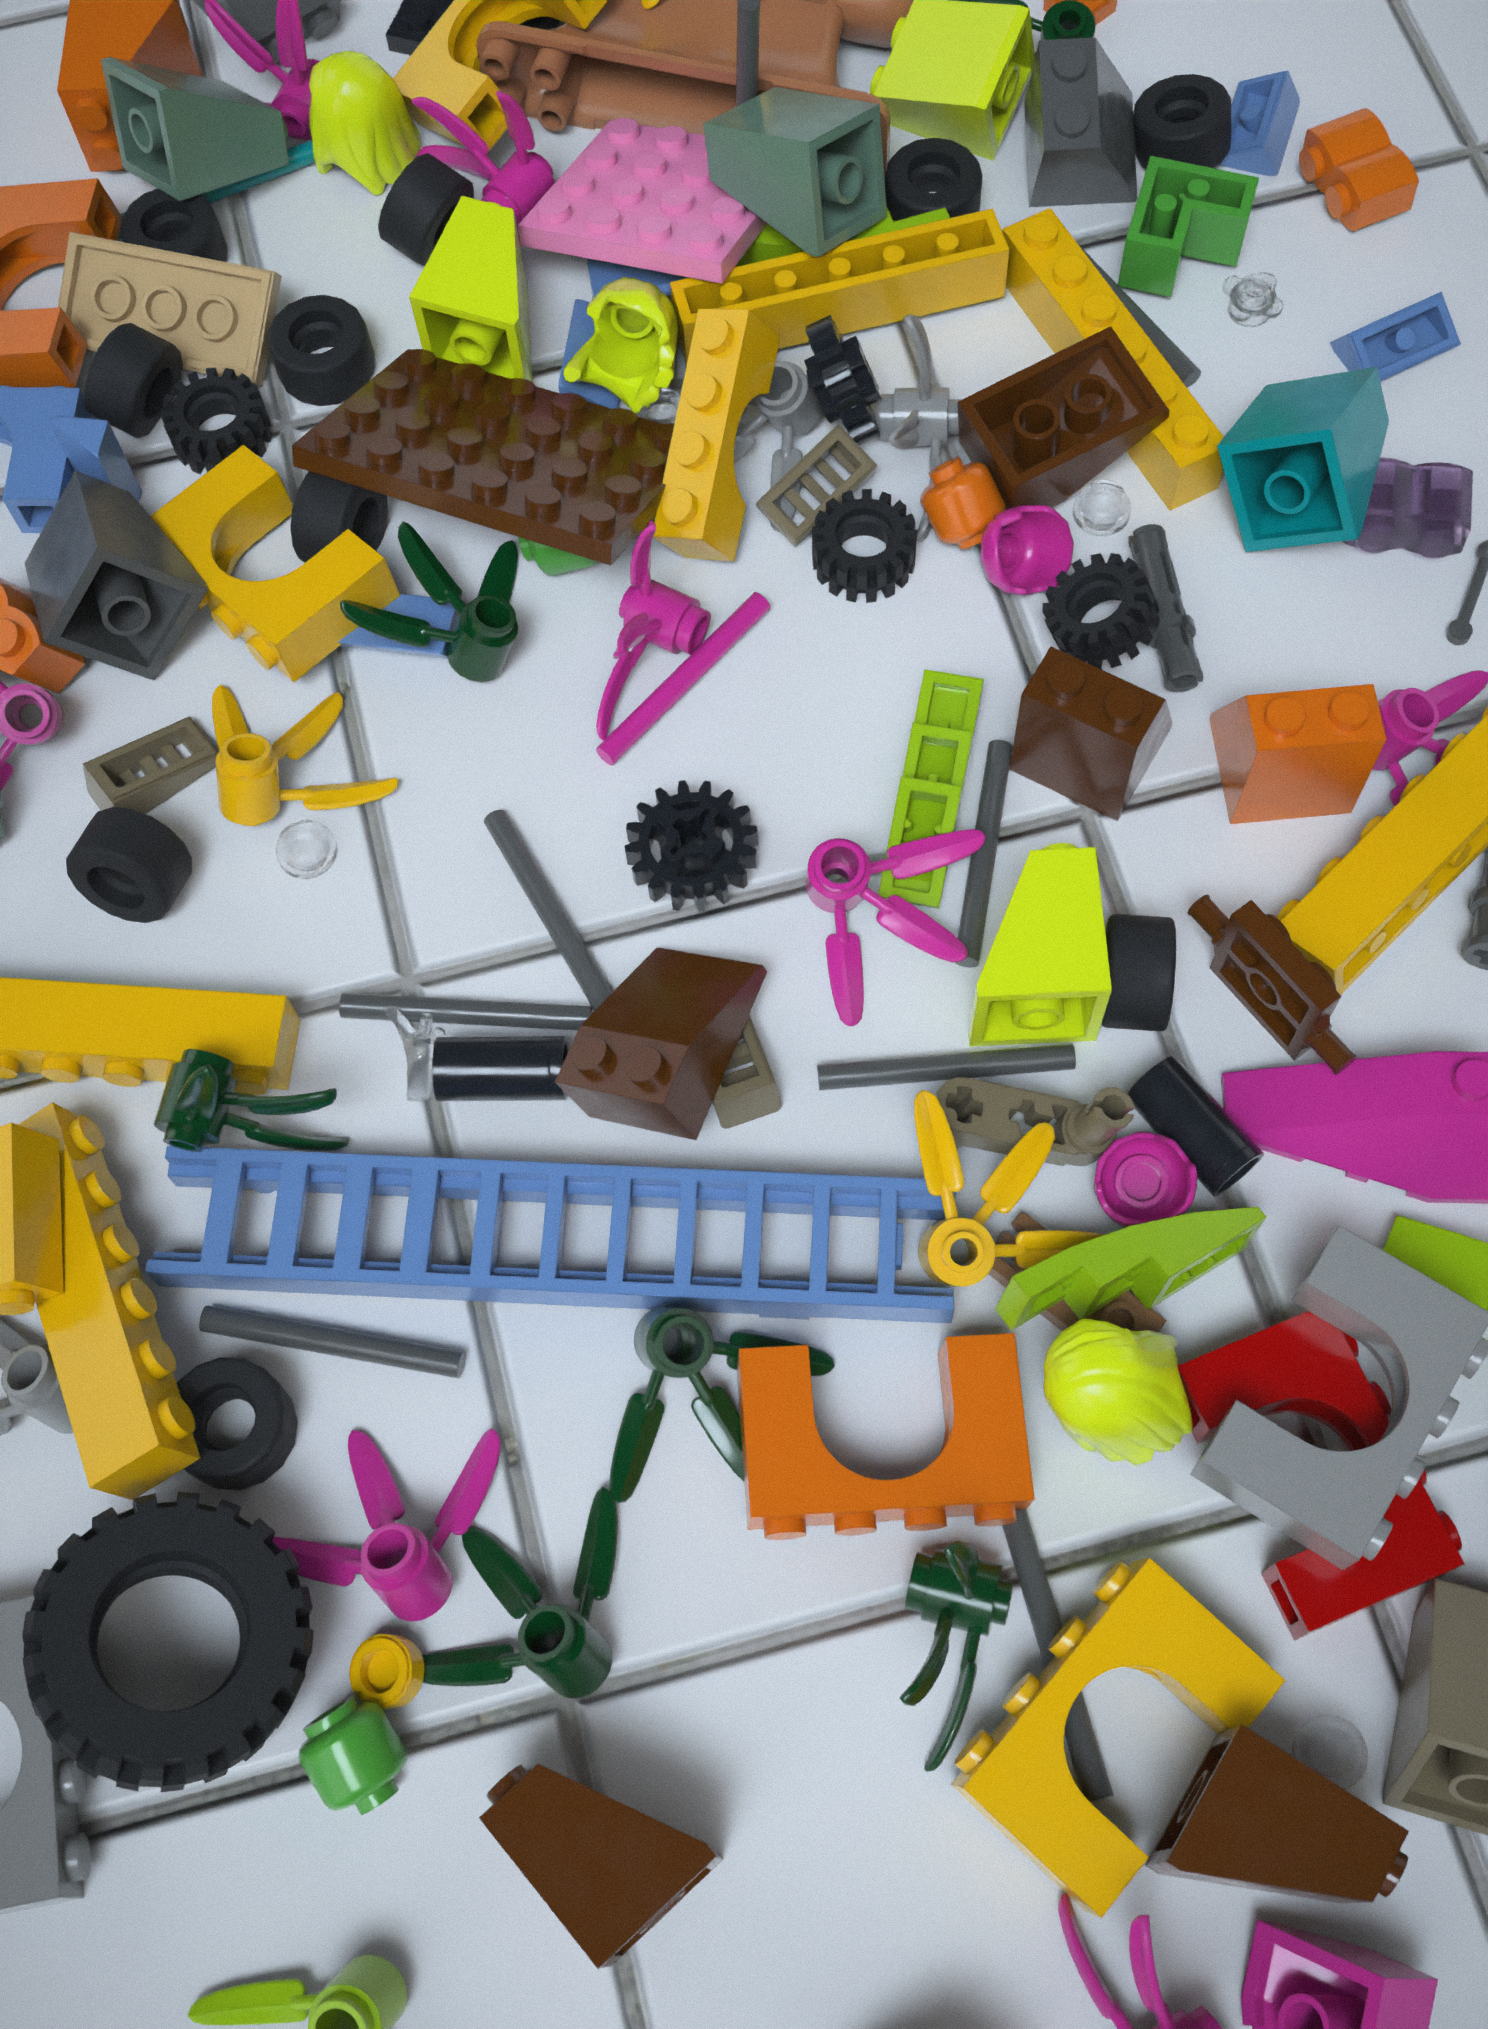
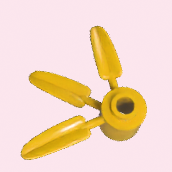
[212,684,399,826]
[914,1090,1103,1287]

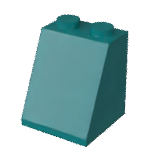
[1217,367,1389,552]

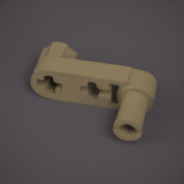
[934,1077,1135,1166]

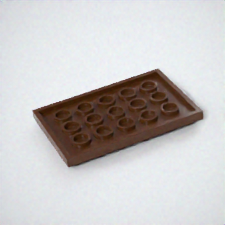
[292,349,674,566]

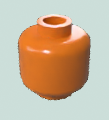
[920,457,1006,550]

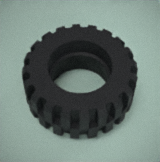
[22,1492,314,1792]

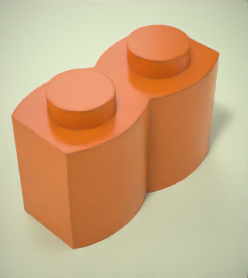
[1299,108,1419,231]
[0,577,85,694]

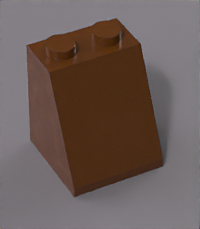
[1009,646,1173,821]
[1145,1724,1409,1903]
[479,1764,723,1969]

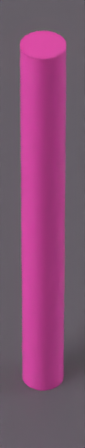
[596,592,770,766]

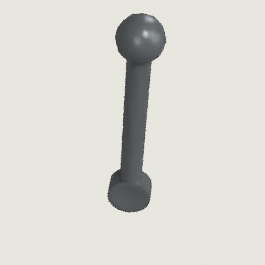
[1446,540,1488,646]

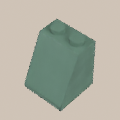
[101,57,289,201]
[703,87,887,257]

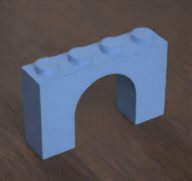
[0,386,95,533]

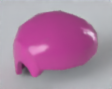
[980,505,1074,596]
[1093,1131,1197,1228]

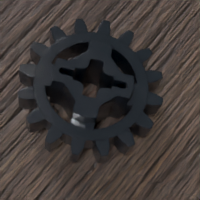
[804,315,882,443]
[624,780,759,912]

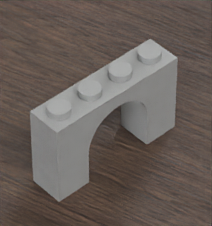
[1190,1225,1488,1570]
[0,1596,91,1915]

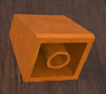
[57,0,203,172]
[1209,684,1387,824]

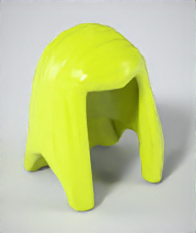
[309,50,421,196]
[563,277,679,413]
[1043,1318,1193,1466]

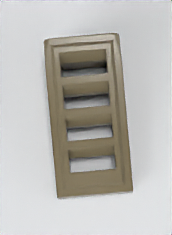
[755,424,878,547]
[83,716,219,814]
[712,1015,782,1129]

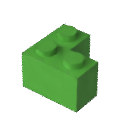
[1118,156,1259,297]

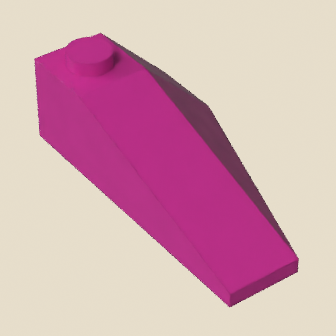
[1221,1051,1488,1204]
[1241,1919,1438,2029]

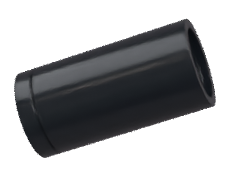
[432,1036,569,1101]
[1127,1056,1264,1197]

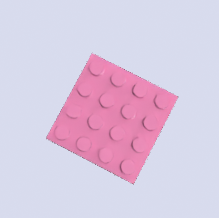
[517,118,767,284]

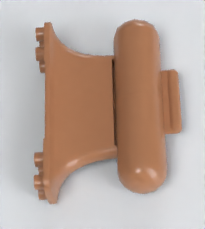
[476,0,914,175]

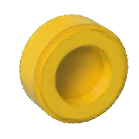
[349,1634,424,1709]

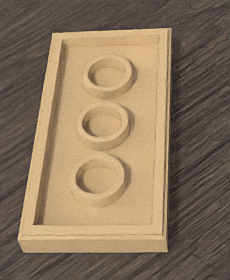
[58,232,282,387]

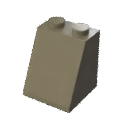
[1383,1578,1488,1835]

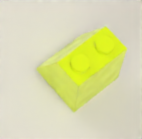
[870,0,1035,161]
[409,196,533,382]
[968,843,1112,1047]

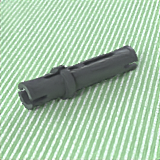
[1128,524,1203,692]

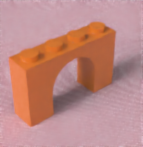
[0,178,122,388]
[736,1333,1035,1540]

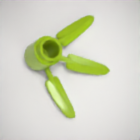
[187,1955,407,2029]

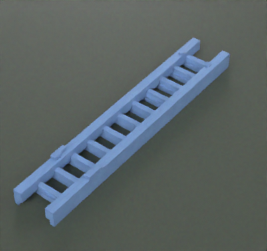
[145,1146,956,1324]

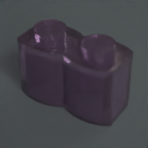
[1343,457,1473,558]

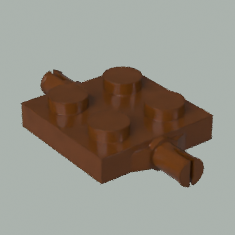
[1187,895,1357,1075]

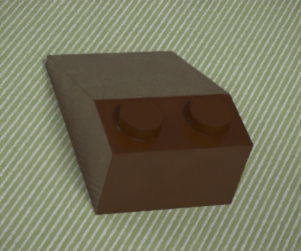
[957,326,1169,510]
[555,947,767,1140]

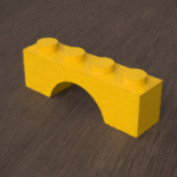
[653,309,780,562]

